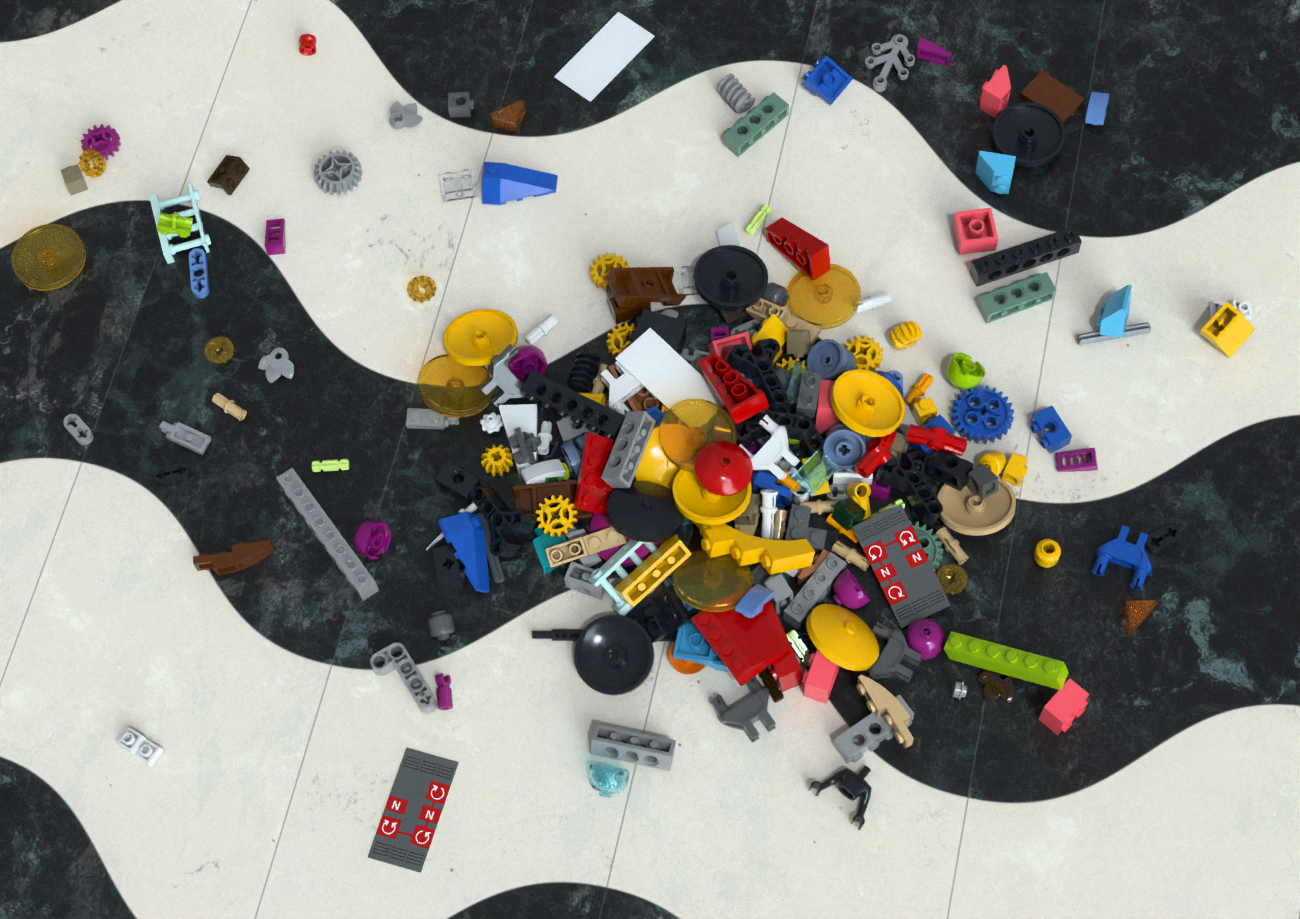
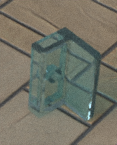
[786,361,817,405]
[792,450,839,496]

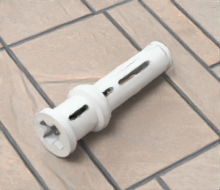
[760,489,778,540]

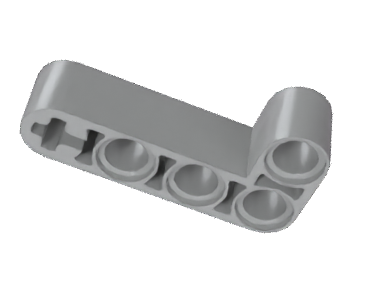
[370,642,437,714]

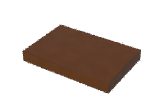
[1020,70,1085,124]

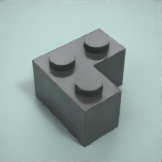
[784,504,827,554]

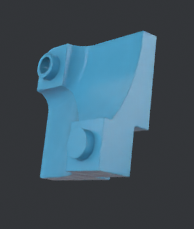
[673,604,729,672]

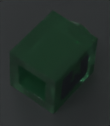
[831,498,866,531]

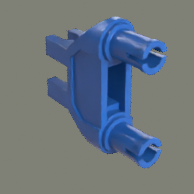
[1091,525,1152,591]

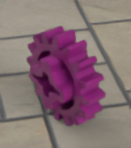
[81,124,121,161]

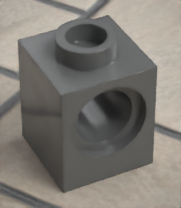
[448,92,474,118]
[968,464,998,500]

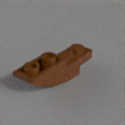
[193,539,274,576]

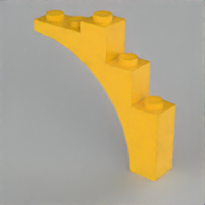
[692,521,815,575]

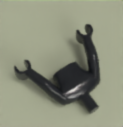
[808,766,872,830]

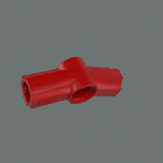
[907,424,967,456]
[855,431,896,478]

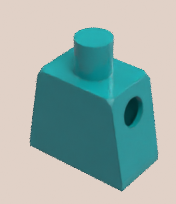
[532,527,568,575]

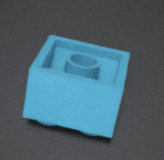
[975,150,1016,194]
[1097,285,1132,338]

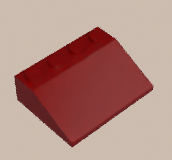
[691,590,790,686]

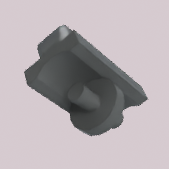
[508,427,542,465]

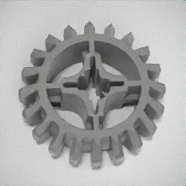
[313,150,363,196]

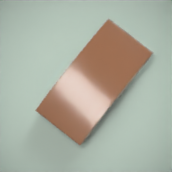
[796,550,830,586]

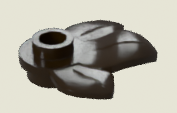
[977,670,1015,703]

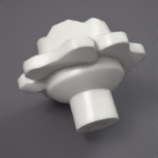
[480,412,503,434]

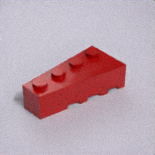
[765,217,830,281]
[698,353,770,425]
[761,600,803,692]

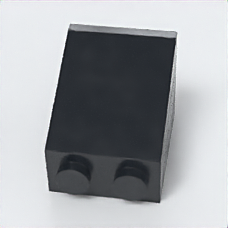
[629,309,687,354]

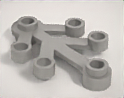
[865,34,915,92]

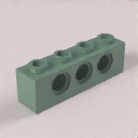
[723,92,789,157]
[977,272,1057,324]

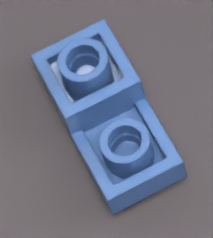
[1085,92,1109,125]
[735,584,775,618]

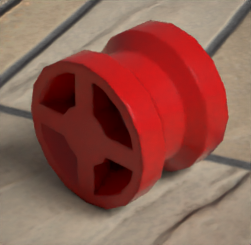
[299,34,316,56]

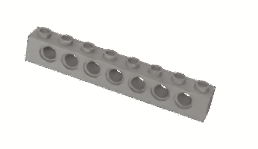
[276,468,379,601]

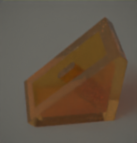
[491,99,526,132]
[1123,600,1158,637]

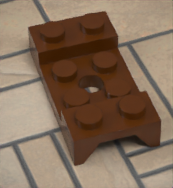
[606,267,686,307]
[513,480,594,524]

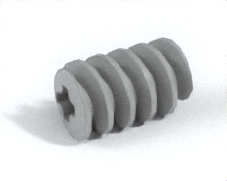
[718,74,755,113]

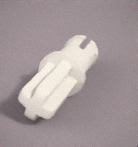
[853,292,891,314]
[525,315,558,345]
[537,420,552,455]

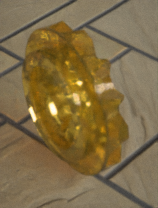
[78,149,106,178]
[407,276,437,303]
[204,337,235,365]
[936,564,968,595]

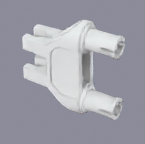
[600,361,657,416]
[739,415,800,481]

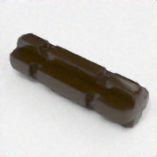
[759,667,784,703]

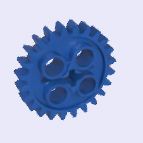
[951,385,1014,444]

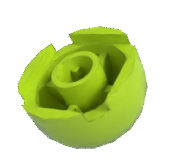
[946,353,986,389]

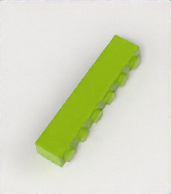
[944,631,1069,690]

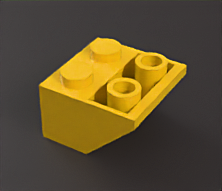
[1200,302,1255,358]
[751,314,789,366]

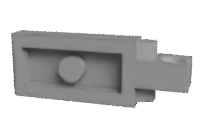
[406,408,459,430]
[159,421,212,455]

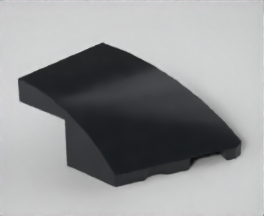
[626,585,692,643]

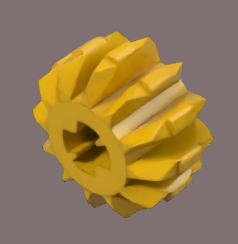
[889,321,923,350]
[481,444,514,477]

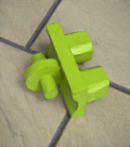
[157,212,193,238]

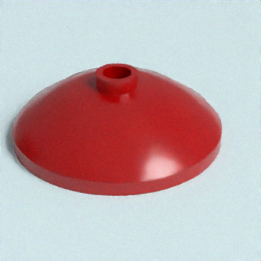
[694,441,753,496]

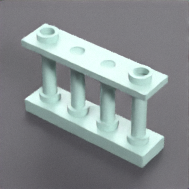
[149,184,211,264]
[588,539,658,616]

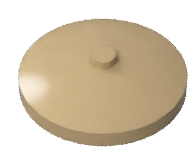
[937,477,1016,536]

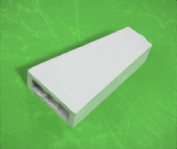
[499,404,538,475]

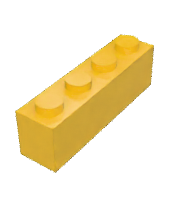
[614,536,691,607]

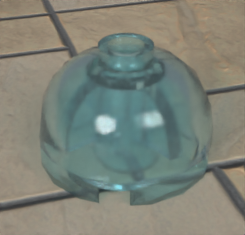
[588,764,630,797]

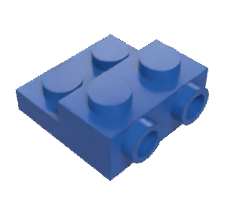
[801,55,853,105]
[751,470,792,510]

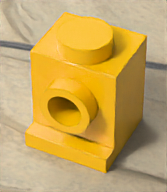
[910,398,938,426]
[1002,453,1028,487]

